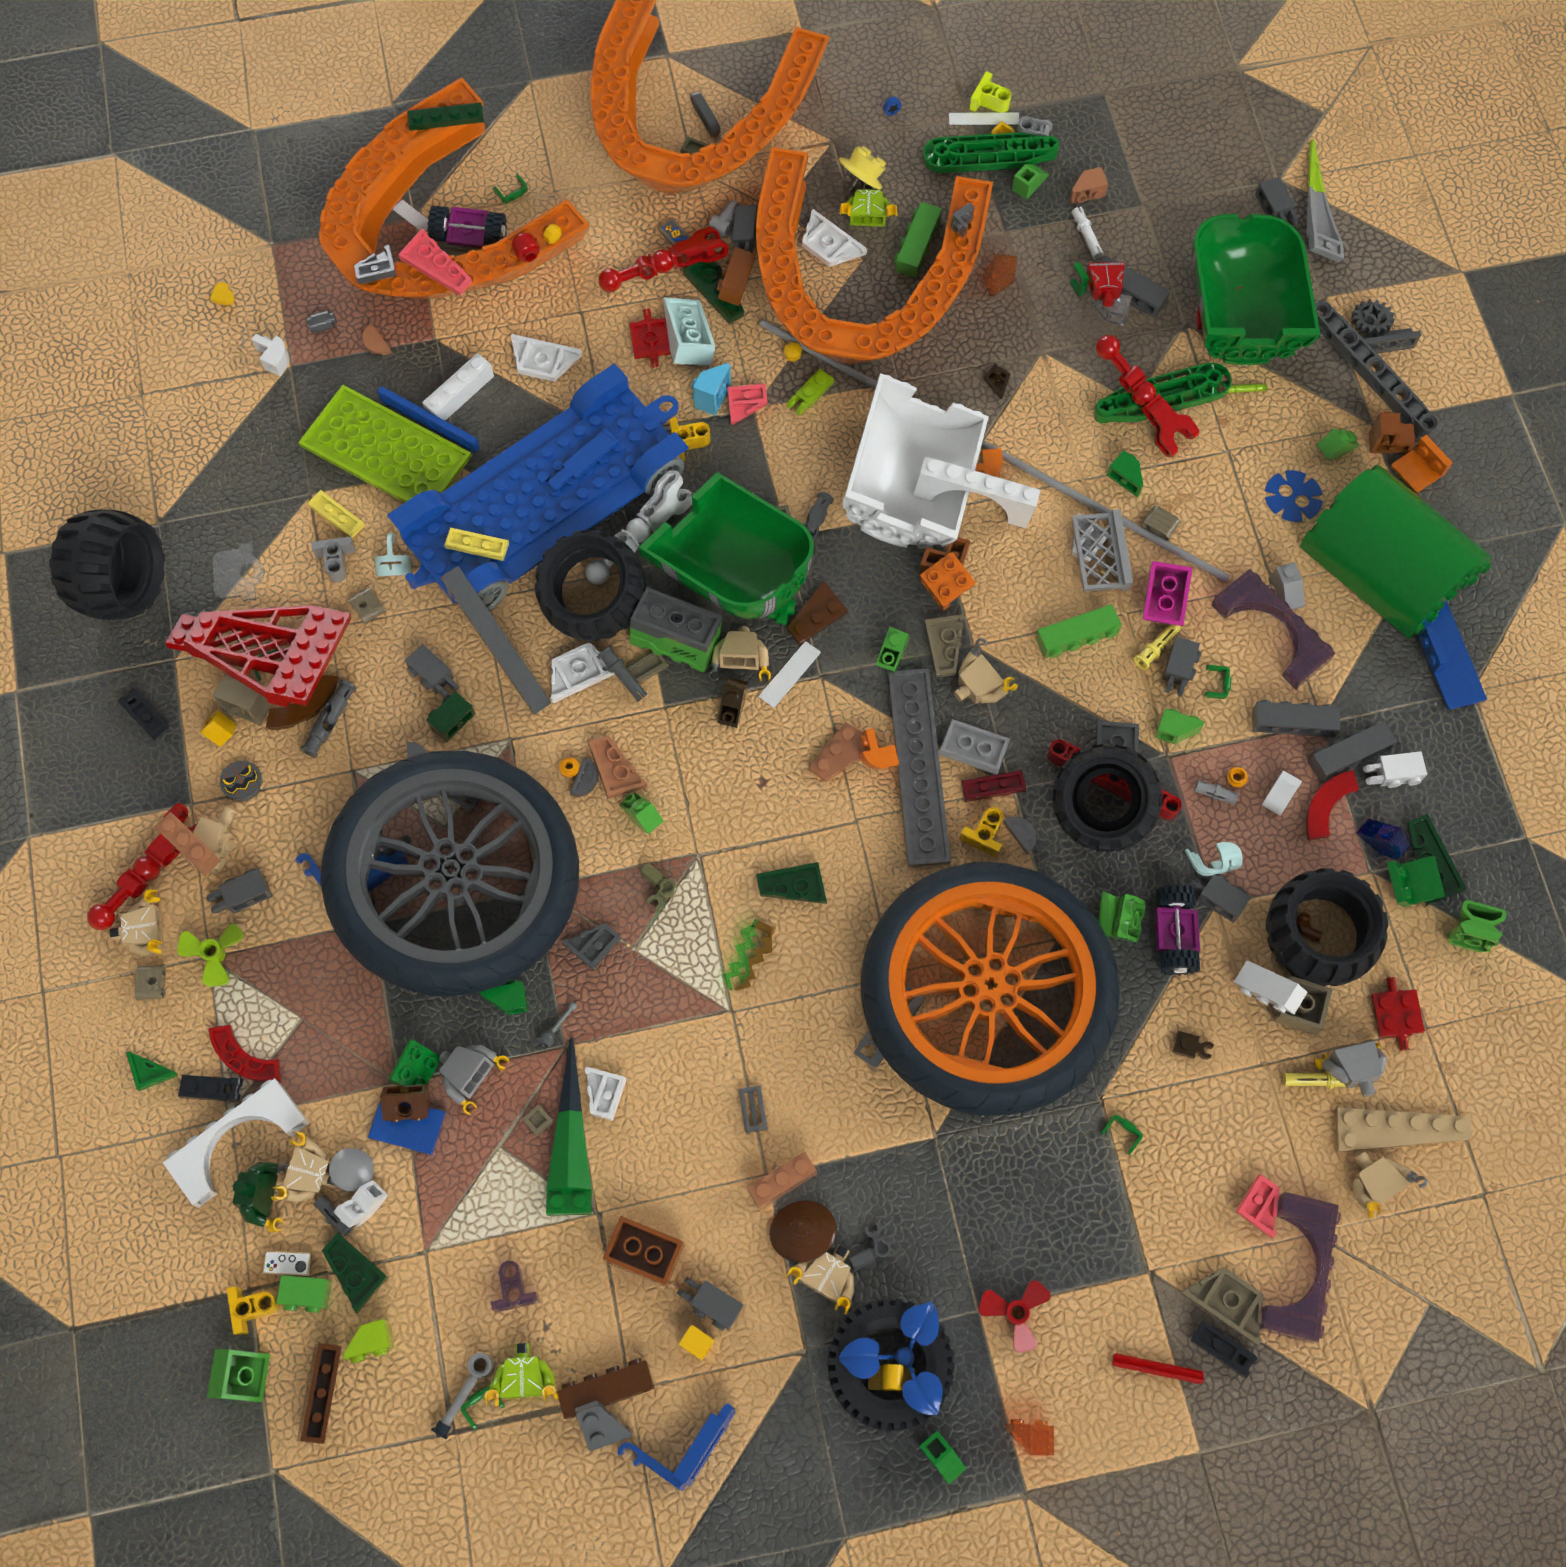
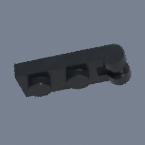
[117,688,170,740]
[178,1075,243,1102]
[1190,1321,1258,1379]

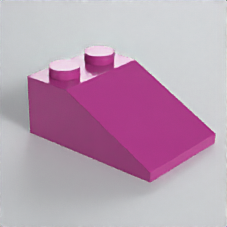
[1142,561,1193,627]

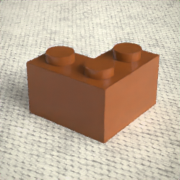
[1369,411,1415,454]
[919,537,970,575]

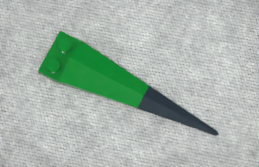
[546,1037,592,1216]

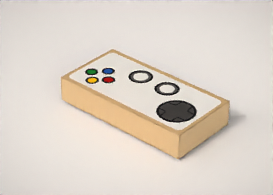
[262,1251,312,1277]

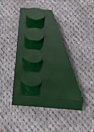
[683,261,745,324]
[1407,814,1467,907]

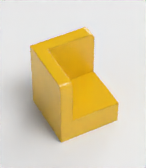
[200,710,237,747]
[678,1325,715,1361]

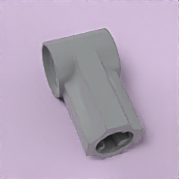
[709,200,740,238]

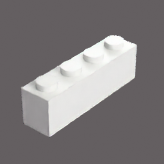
[422,353,494,421]

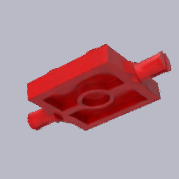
[629,308,671,368]
[1371,977,1425,1051]

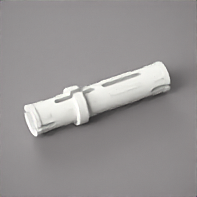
[1071,207,1104,260]

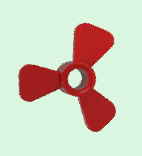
[978,1280,1051,1353]

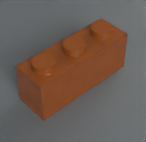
[717,247,756,306]

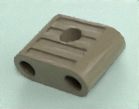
[1141,506,1181,541]
[348,587,385,624]
[135,965,166,1000]

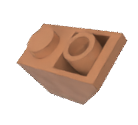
[1070,167,1108,204]

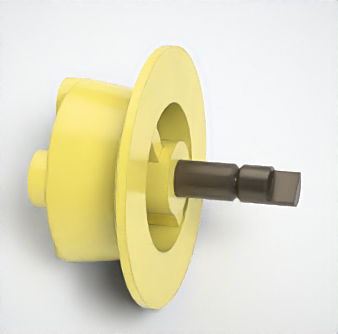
[839,146,886,198]

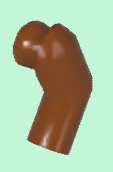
[1296,912,1323,942]

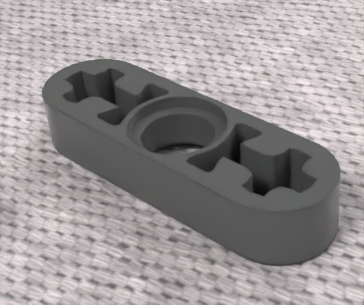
[690,91,721,137]

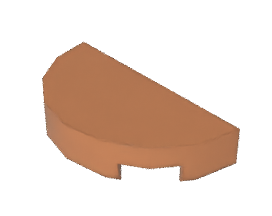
[362,323,392,356]

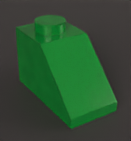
[1106,450,1143,498]

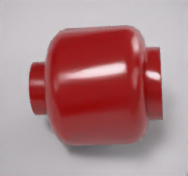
[511,233,540,263]

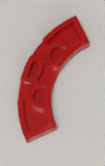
[1306,770,1359,841]
[208,1025,281,1083]

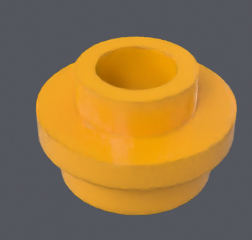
[559,757,580,778]
[1227,767,1248,788]

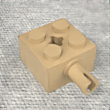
[189,807,237,875]

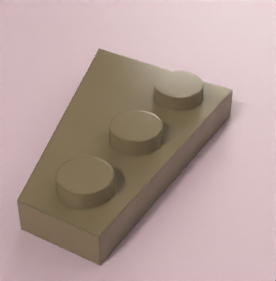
[924,614,964,678]

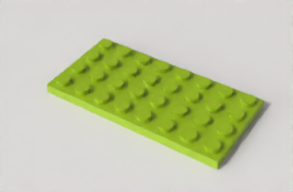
[298,385,472,503]

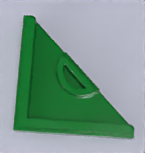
[126,1052,178,1091]

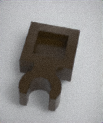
[1172,1031,1214,1060]

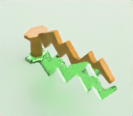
[723,918,776,991]

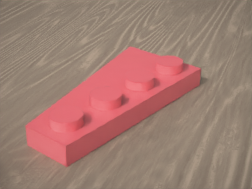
[398,228,472,296]

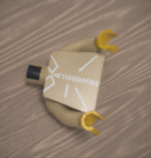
[110,889,164,957]
[271,1131,335,1202]
[785,1245,854,1314]

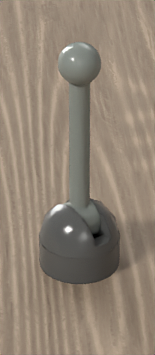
[536,1002,577,1049]

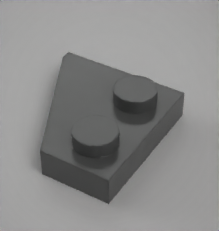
[562,923,621,970]
[575,1400,632,1452]

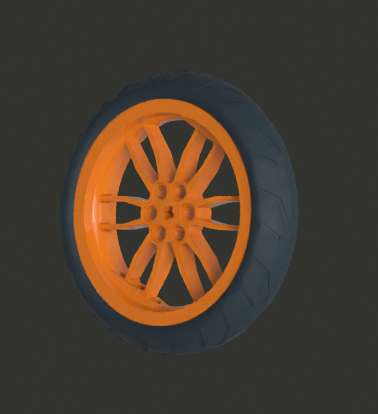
[860,862,1119,1116]

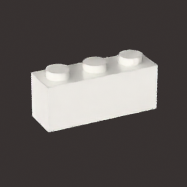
[1234,960,1307,1014]

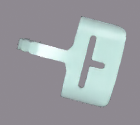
[375,533,412,576]
[1185,842,1242,876]

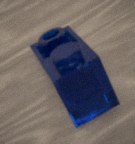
[1356,818,1410,860]

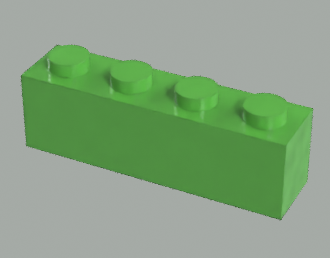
[894,202,942,278]
[1035,604,1122,659]

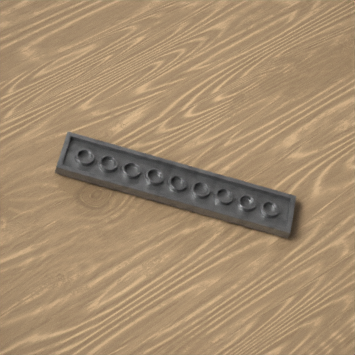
[888,669,951,867]

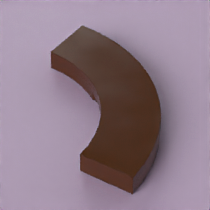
[266,675,339,730]

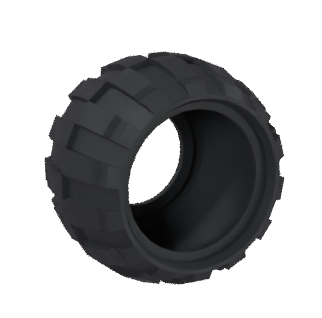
[1052,743,1162,852]

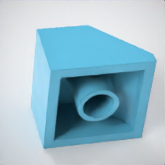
[691,363,731,416]

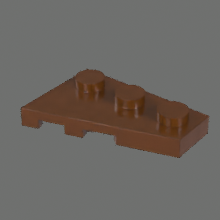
[787,581,847,645]

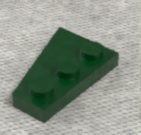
[756,862,827,904]
[322,1233,388,1314]

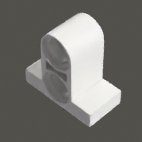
[1262,770,1302,816]

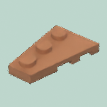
[809,722,879,782]
[588,736,647,799]

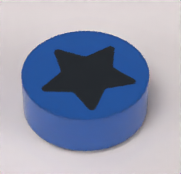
[883,97,902,116]

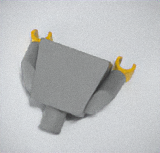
[1314,1041,1387,1097]
[439,1045,509,1115]

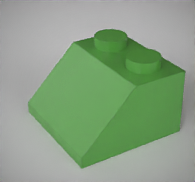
[207,1349,270,1402]

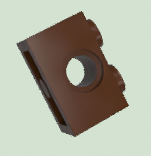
[380,1084,431,1122]

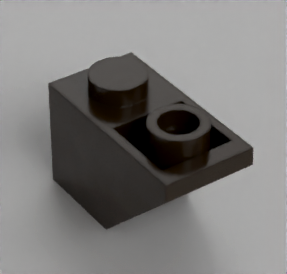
[717,678,749,728]

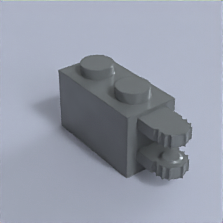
[1255,177,1298,226]
[731,204,758,253]
[1162,636,1201,697]
[405,644,459,698]
[206,868,273,914]
[1187,870,1251,923]
[676,1277,744,1331]

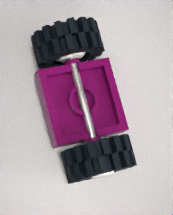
[427,206,507,249]
[1154,884,1200,975]

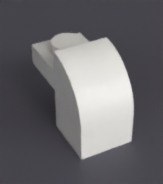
[252,334,289,377]
[334,1180,388,1228]

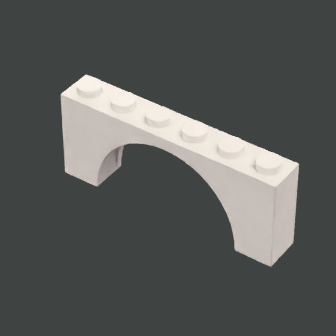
[913,456,1041,528]
[163,1078,309,1208]

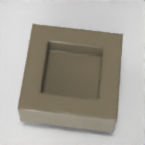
[522,1104,554,1136]

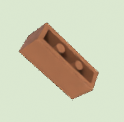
[155,812,221,876]
[748,1152,817,1210]

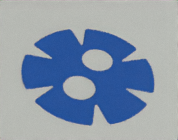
[1265,470,1323,522]

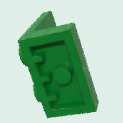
[1387,856,1445,907]

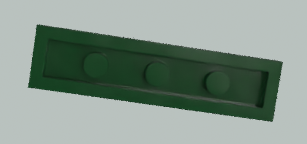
[407,102,484,131]

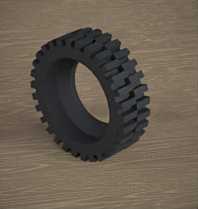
[828,1298,955,1431]

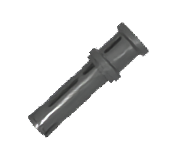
[596,645,648,702]

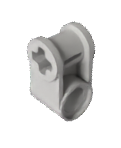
[1016,116,1053,136]

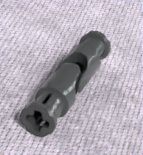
[803,492,834,542]
[300,679,356,758]

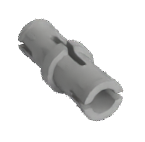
[1194,779,1238,805]

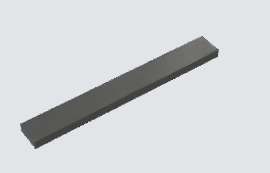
[440,566,551,715]

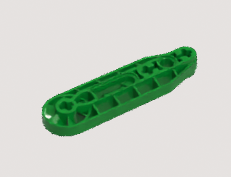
[923,132,1059,173]
[1094,362,1232,423]

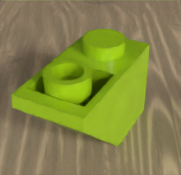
[343,1319,394,1364]

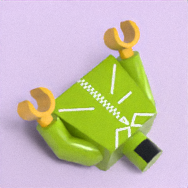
[839,183,897,227]
[485,1343,558,1406]

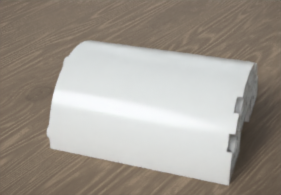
[843,373,989,549]

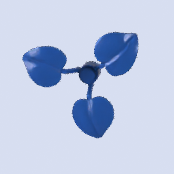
[839,1302,943,1415]

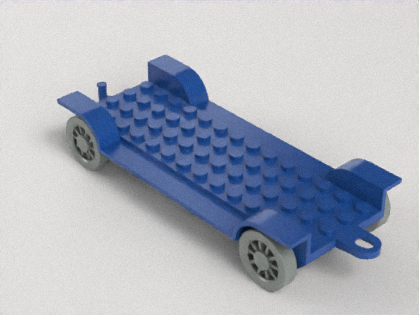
[387,363,689,612]

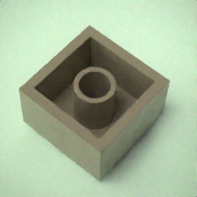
[213,675,271,726]
[1274,976,1333,1035]

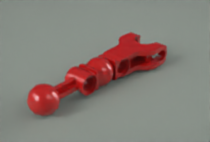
[598,226,728,293]
[1096,335,1200,457]
[87,803,198,930]

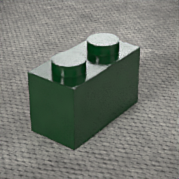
[426,691,476,742]

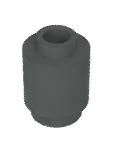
[307,310,337,333]

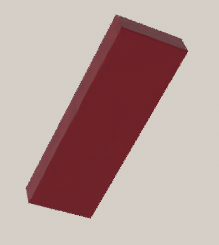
[961,770,1026,802]

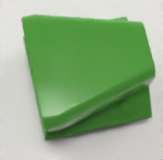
[1099,891,1145,943]
[1446,900,1506,953]

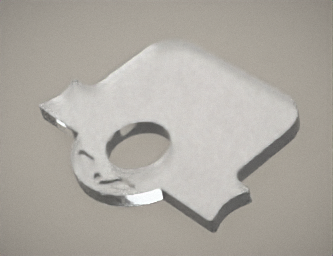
[213,542,265,602]

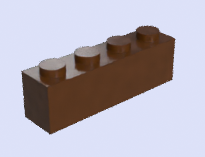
[297,1343,342,1444]
[557,1358,655,1420]

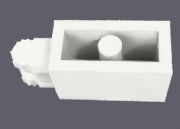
[1363,751,1427,788]

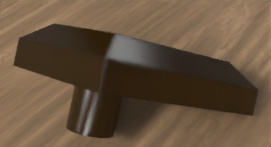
[984,364,1011,399]

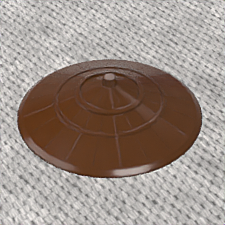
[769,1200,836,1262]

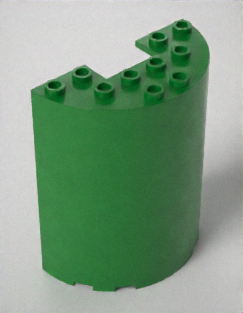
[1299,465,1492,639]

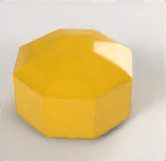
[543,224,562,244]
[783,342,802,362]

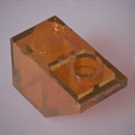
[987,254,1017,297]
[1004,1419,1054,1456]

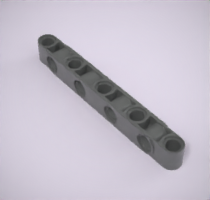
[1315,301,1438,437]

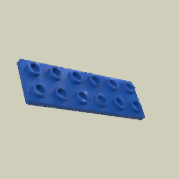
[1418,601,1487,710]

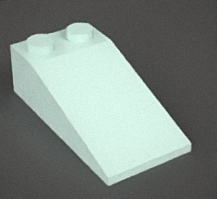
[663,297,716,366]

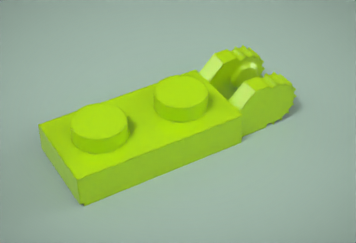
[786,368,834,416]

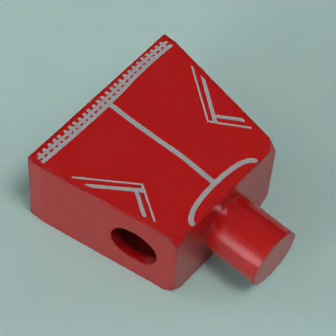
[1086,262,1125,307]

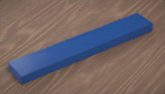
[377,386,480,453]

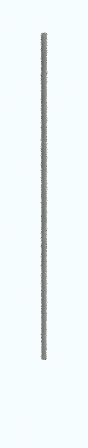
[759,319,1230,582]

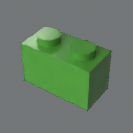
[276,1275,332,1313]

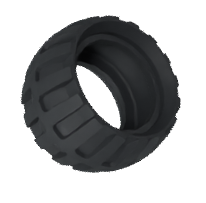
[49,509,165,620]
[535,530,646,641]
[1266,868,1389,986]

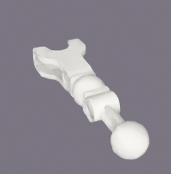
[585,470,692,585]

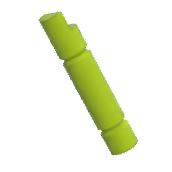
[1228,383,1268,393]

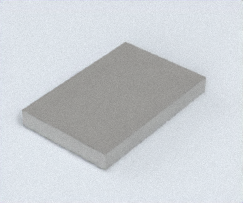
[939,719,1010,775]

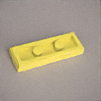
[307,490,365,539]
[444,528,509,561]

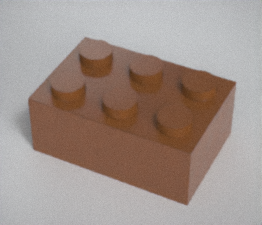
[603,1216,685,1288]

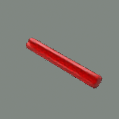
[1112,1353,1204,1384]

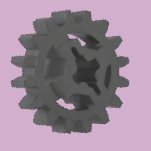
[1351,299,1395,337]

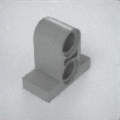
[311,536,356,583]

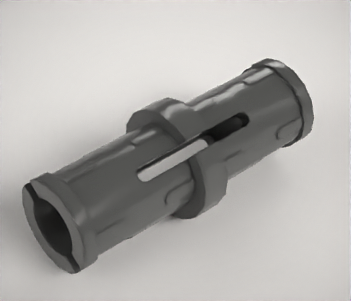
[313,1195,354,1237]

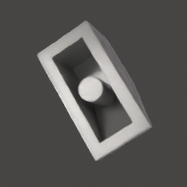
[1271,562,1305,612]

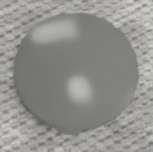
[329,1148,374,1192]

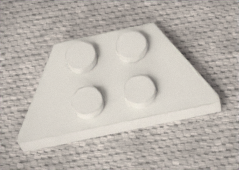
[802,209,867,267]
[511,334,583,382]
[551,642,615,703]

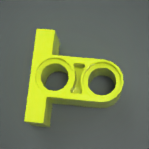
[969,71,1011,113]

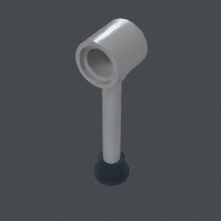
[431,1353,495,1440]

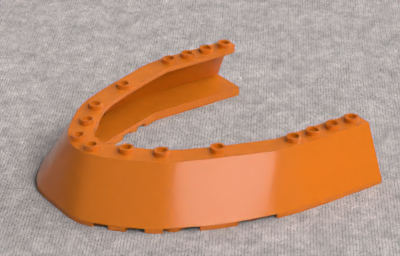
[591,0,830,194]
[319,77,589,299]
[756,147,993,364]

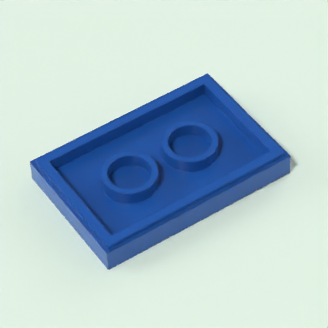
[368,1101,446,1155]

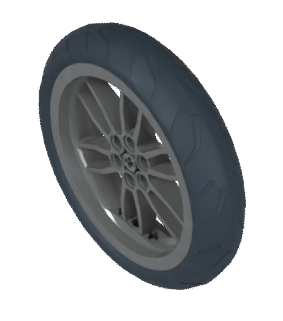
[321,751,579,996]

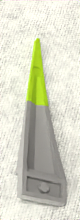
[1306,139,1344,262]

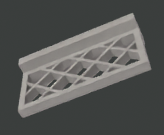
[1071,509,1133,592]

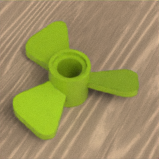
[177,924,244,987]

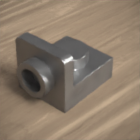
[951,202,975,238]

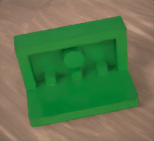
[388,1039,440,1086]

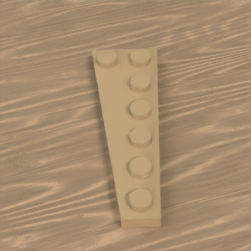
[1335,1107,1472,1152]

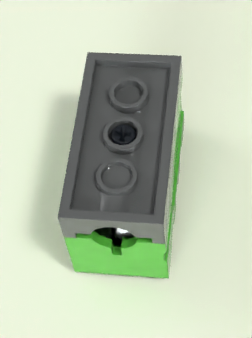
[630,587,722,673]

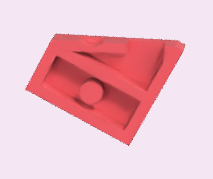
[727,384,767,425]
[1235,1175,1279,1238]

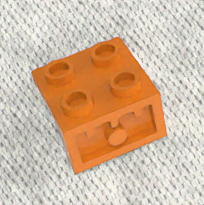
[1391,434,1453,494]
[920,552,975,612]

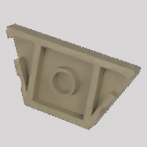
[1181,1267,1263,1346]

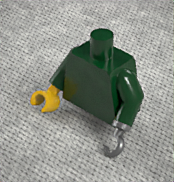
[233,1162,290,1232]

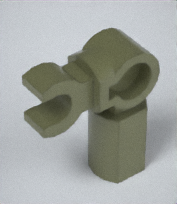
[640,863,677,912]

